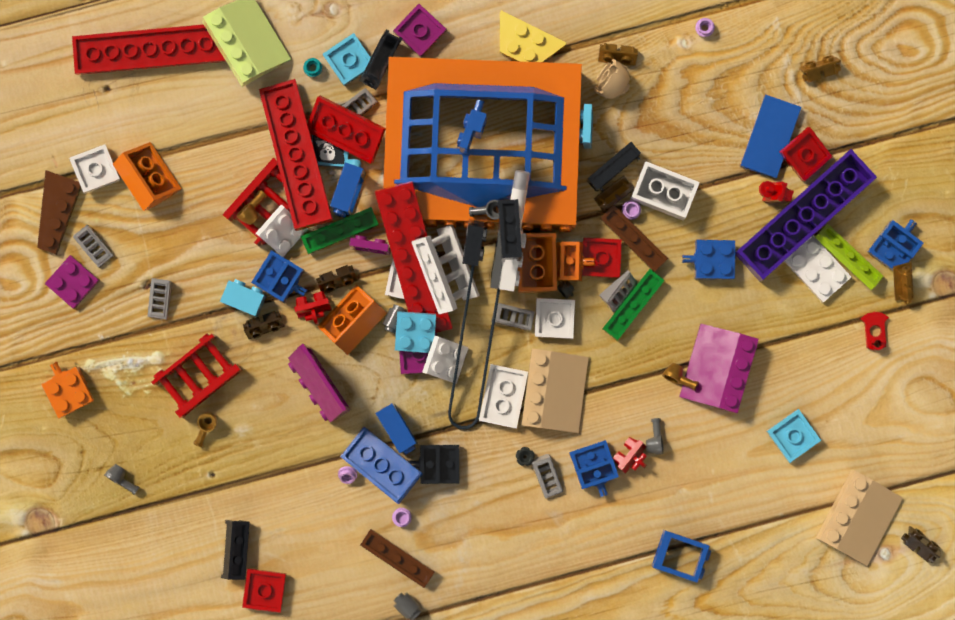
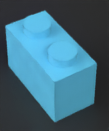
[220,279,266,317]

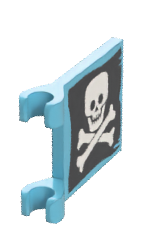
[312,134,362,167]

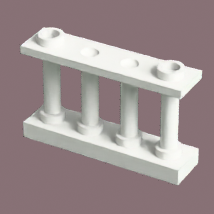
[412,225,480,314]

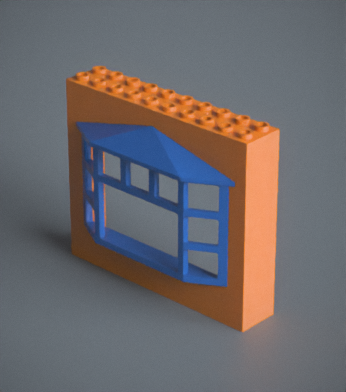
[383,57,582,232]

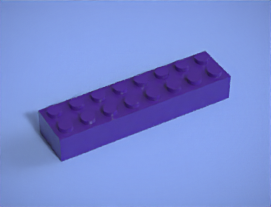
[735,149,877,282]

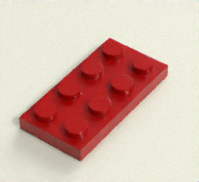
[308,95,386,164]

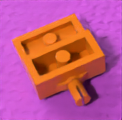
[556,242,596,281]
[41,362,94,419]

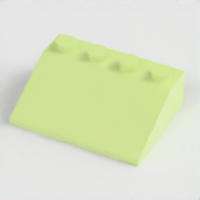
[202,0,291,87]

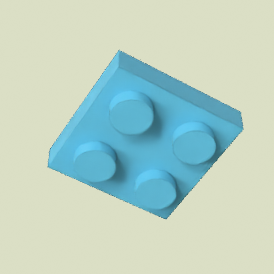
[323,33,371,86]
[579,104,593,149]
[395,311,436,353]
[766,409,821,463]

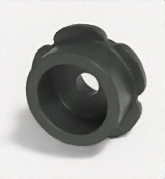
[557,281,575,299]
[516,447,535,466]

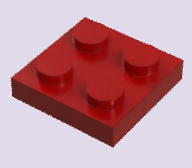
[779,127,833,181]
[582,237,622,278]
[242,568,287,613]

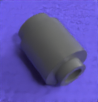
[383,304,408,334]
[393,592,422,620]

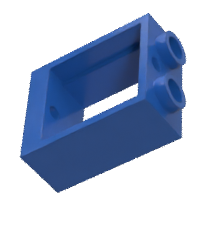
[330,162,366,218]
[375,403,418,455]
[652,529,711,583]

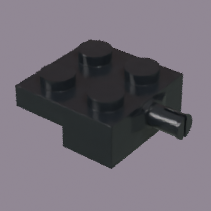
[407,445,459,484]

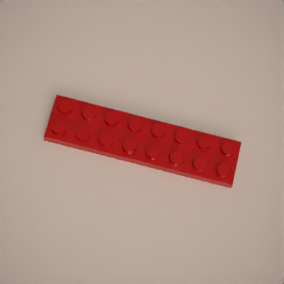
[72,24,226,75]
[259,79,333,231]
[375,181,453,333]

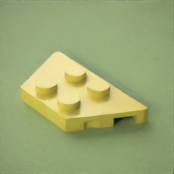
[500,11,566,62]

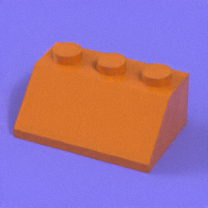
[113,142,182,211]
[517,233,557,293]
[317,284,387,355]

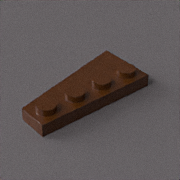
[37,170,81,255]

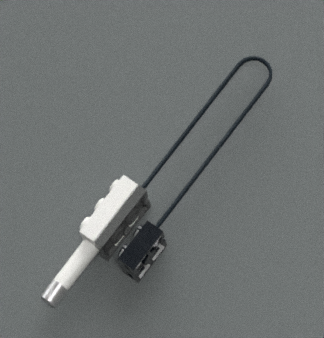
[448,170,530,429]

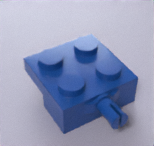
[457,100,487,155]
[867,219,924,271]
[682,240,735,280]
[251,250,308,303]
[569,440,619,497]

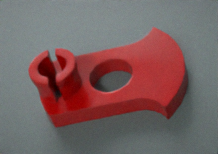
[859,312,889,350]

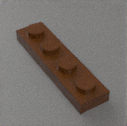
[600,205,668,272]
[360,529,435,588]

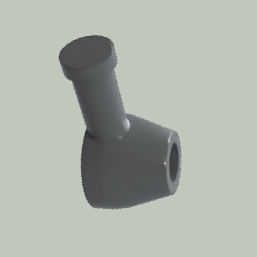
[469,200,499,219]
[646,418,664,455]
[104,464,139,495]

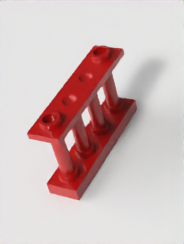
[222,158,290,246]
[151,333,242,418]

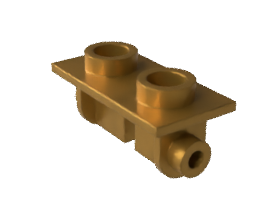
[598,43,638,66]
[799,55,841,83]
[893,262,914,304]

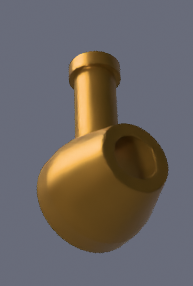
[236,190,267,225]
[662,363,699,391]
[194,412,217,447]

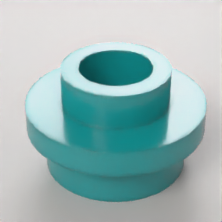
[303,58,322,77]

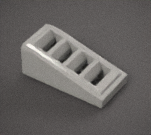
[342,88,377,116]
[73,225,114,267]
[599,271,638,312]
[147,278,173,320]
[491,303,535,331]
[531,454,563,499]

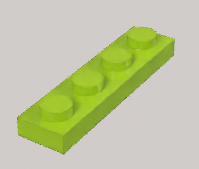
[815,224,883,290]

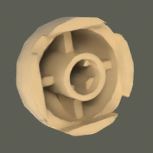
[594,59,630,99]

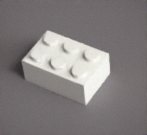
[630,162,700,221]

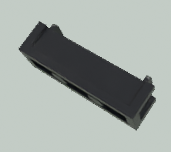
[359,29,403,90]
[587,142,641,192]
[497,199,522,262]
[221,520,250,580]

